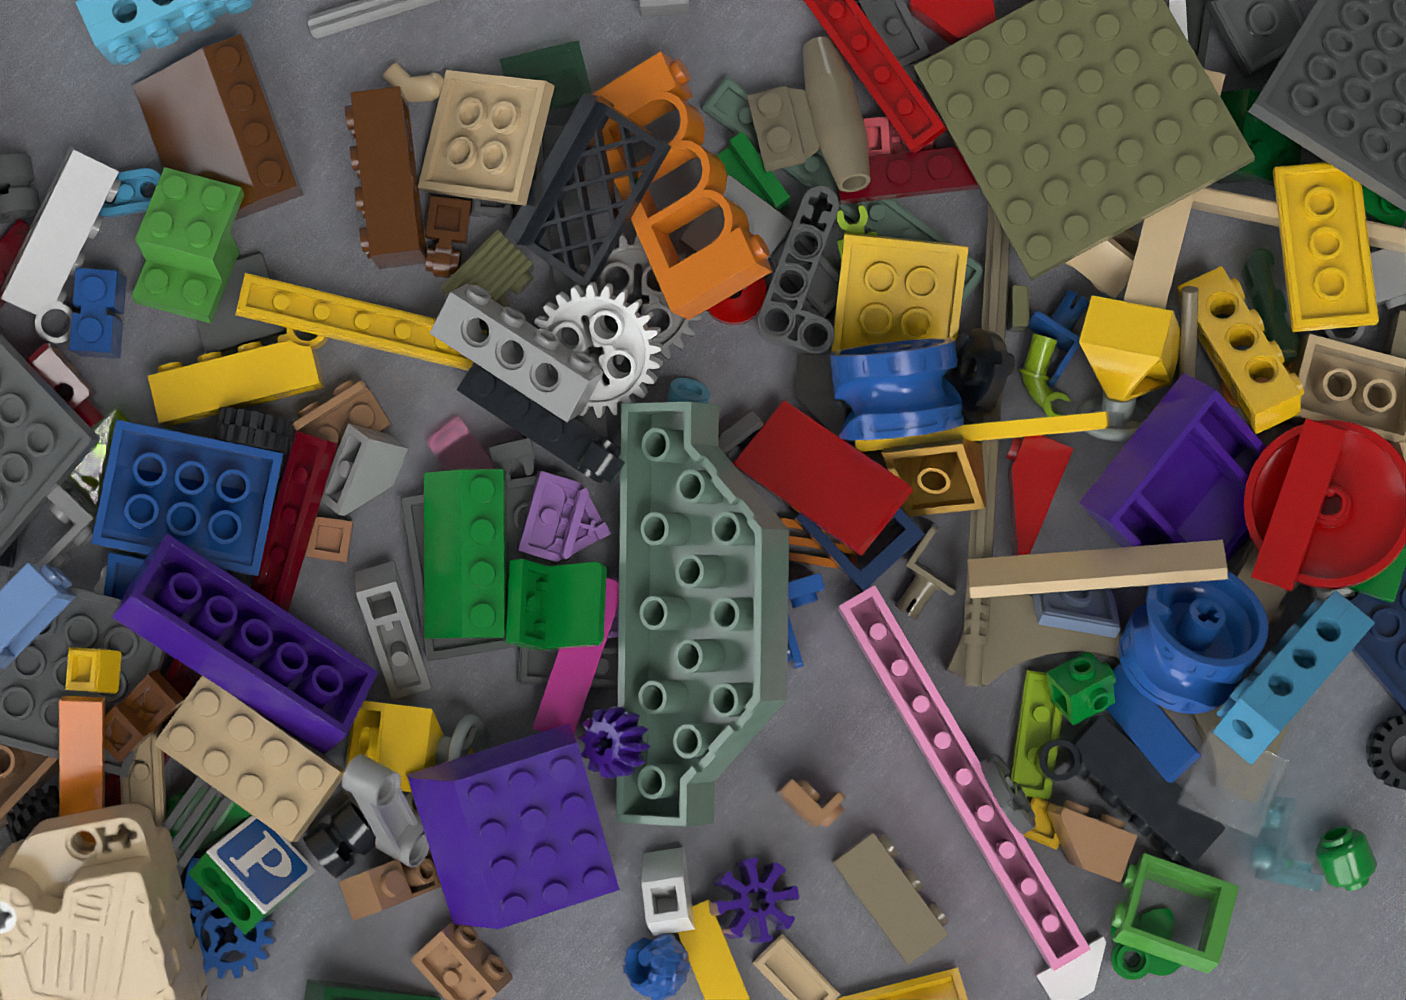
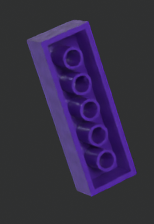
[112,534,378,754]

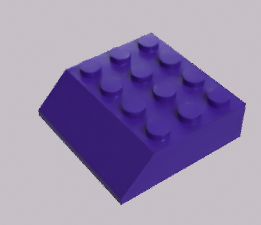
[1079,373,1266,563]
[407,723,620,929]

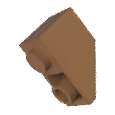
[1046,800,1137,883]
[339,850,442,921]

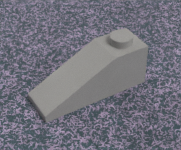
[355,561,432,700]

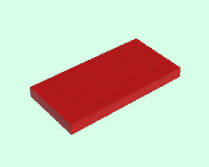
[733,400,913,556]

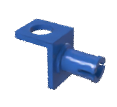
[1027,290,1089,387]

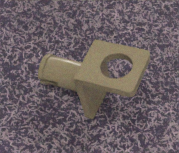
[895,523,957,620]

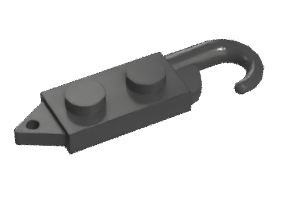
[857,0,931,88]

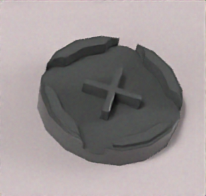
[980,754,1037,834]

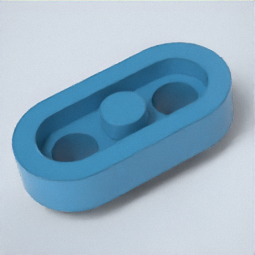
[98,168,161,218]

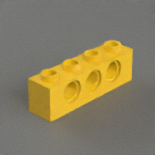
[1177,266,1304,434]

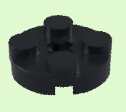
[945,328,1015,413]

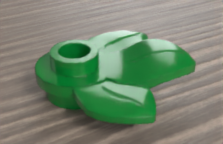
[1110,908,1182,980]

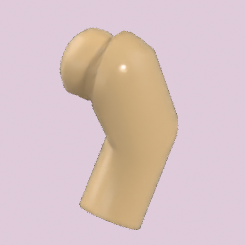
[383,63,444,103]

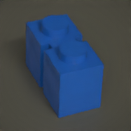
[69,268,127,359]

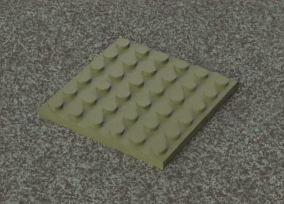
[913,0,1255,281]

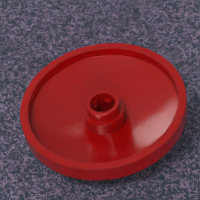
[1244,420,1406,589]

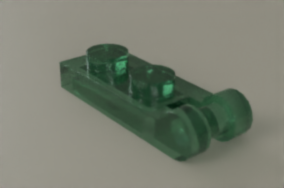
[1242,248,1299,367]

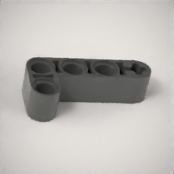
[757,186,839,357]

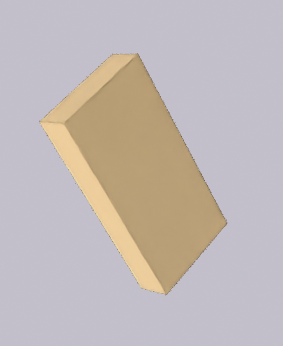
[752,933,840,1000]

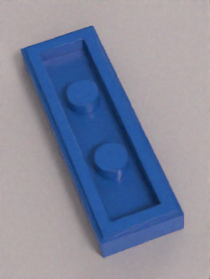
[1106,663,1202,783]

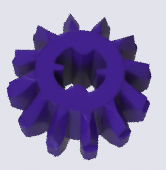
[577,706,651,778]

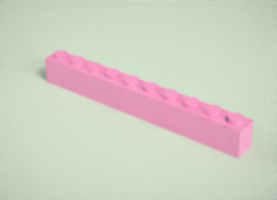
[837,585,1091,971]

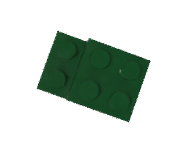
[1216,88,1302,186]

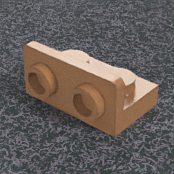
[293,379,393,460]
[776,779,846,828]
[410,922,513,1000]

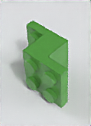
[131,167,244,324]

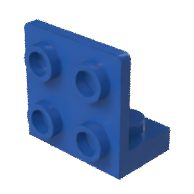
[788,573,825,669]

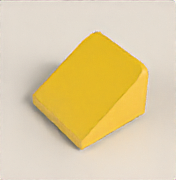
[65,647,122,693]

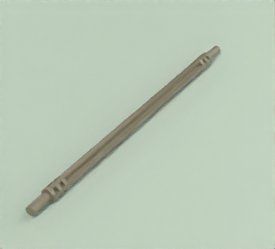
[963,204,1011,687]

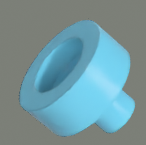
[666,378,710,403]

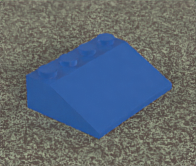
[91,420,283,576]

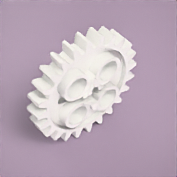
[534,282,664,418]

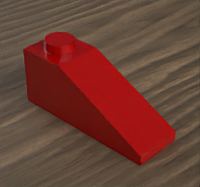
[1005,435,1074,556]

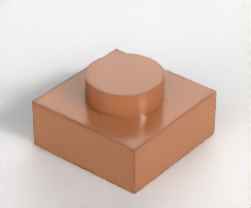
[305,516,354,563]

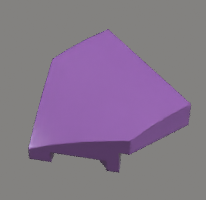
[516,471,611,562]

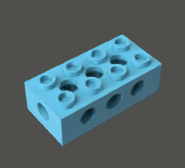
[75,0,255,65]

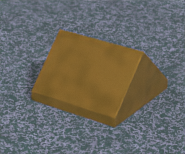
[882,439,986,517]

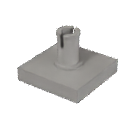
[679,174,793,290]

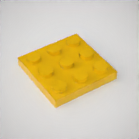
[831,232,968,353]

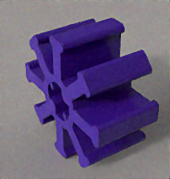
[709,858,799,943]

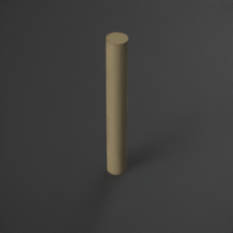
[1179,286,1199,379]

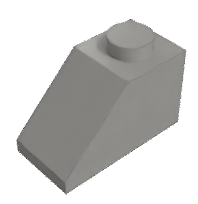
[321,423,408,516]

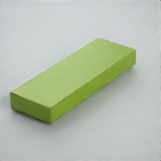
[1010,670,1062,800]

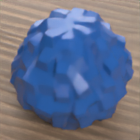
[623,934,690,1000]

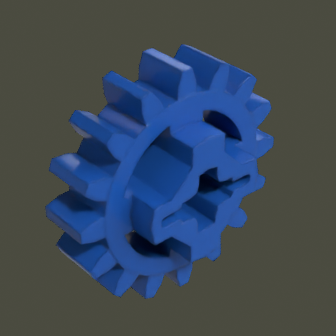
[190,895,276,979]

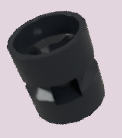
[303,800,376,879]

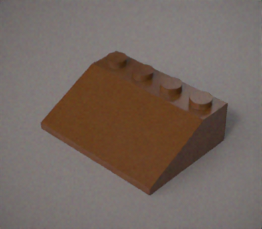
[133,34,304,221]

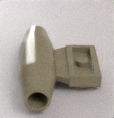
[747,36,871,192]

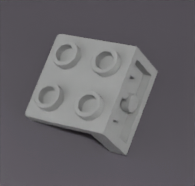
[36,482,98,571]

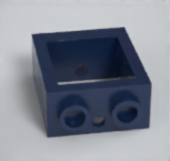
[795,508,925,592]

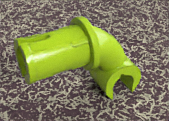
[1018,333,1071,417]

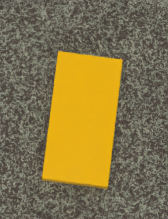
[1273,162,1379,332]

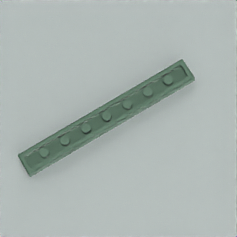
[702,76,985,304]

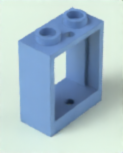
[0,563,77,669]

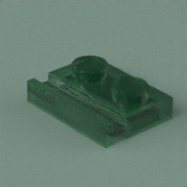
[500,40,592,111]

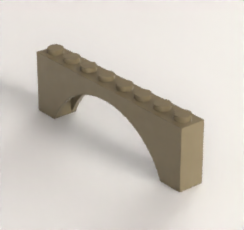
[945,594,1292,804]

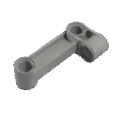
[342,755,430,868]

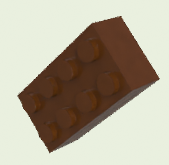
[345,86,427,269]

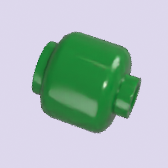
[1315,826,1377,891]

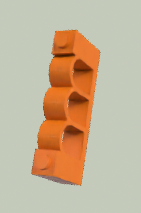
[592,51,772,320]

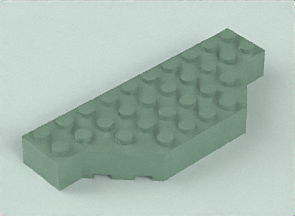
[616,402,789,827]

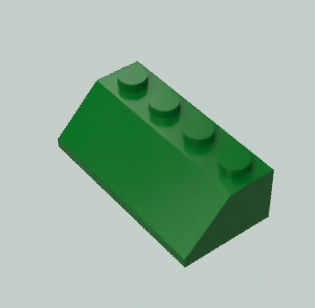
[424,469,508,639]

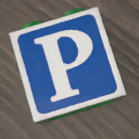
[188,815,316,935]

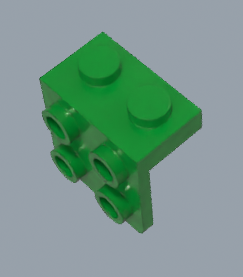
[505,559,607,651]

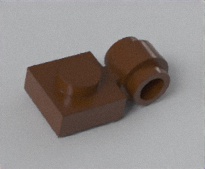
[425,196,472,278]

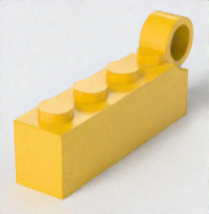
[148,328,329,428]

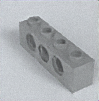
[430,284,604,422]

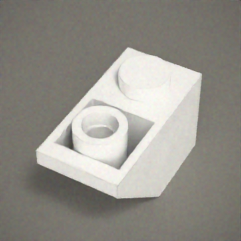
[641,847,695,936]

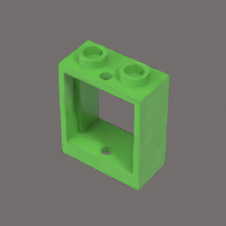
[1111,853,1239,974]

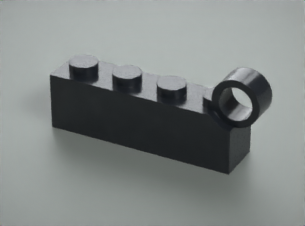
[457,362,625,484]
[1035,715,1226,866]

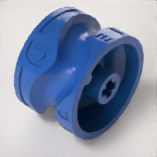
[829,338,964,440]
[1118,571,1268,714]

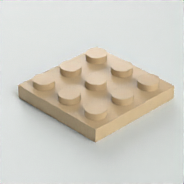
[418,70,555,206]

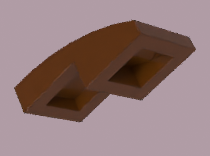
[104,670,185,763]

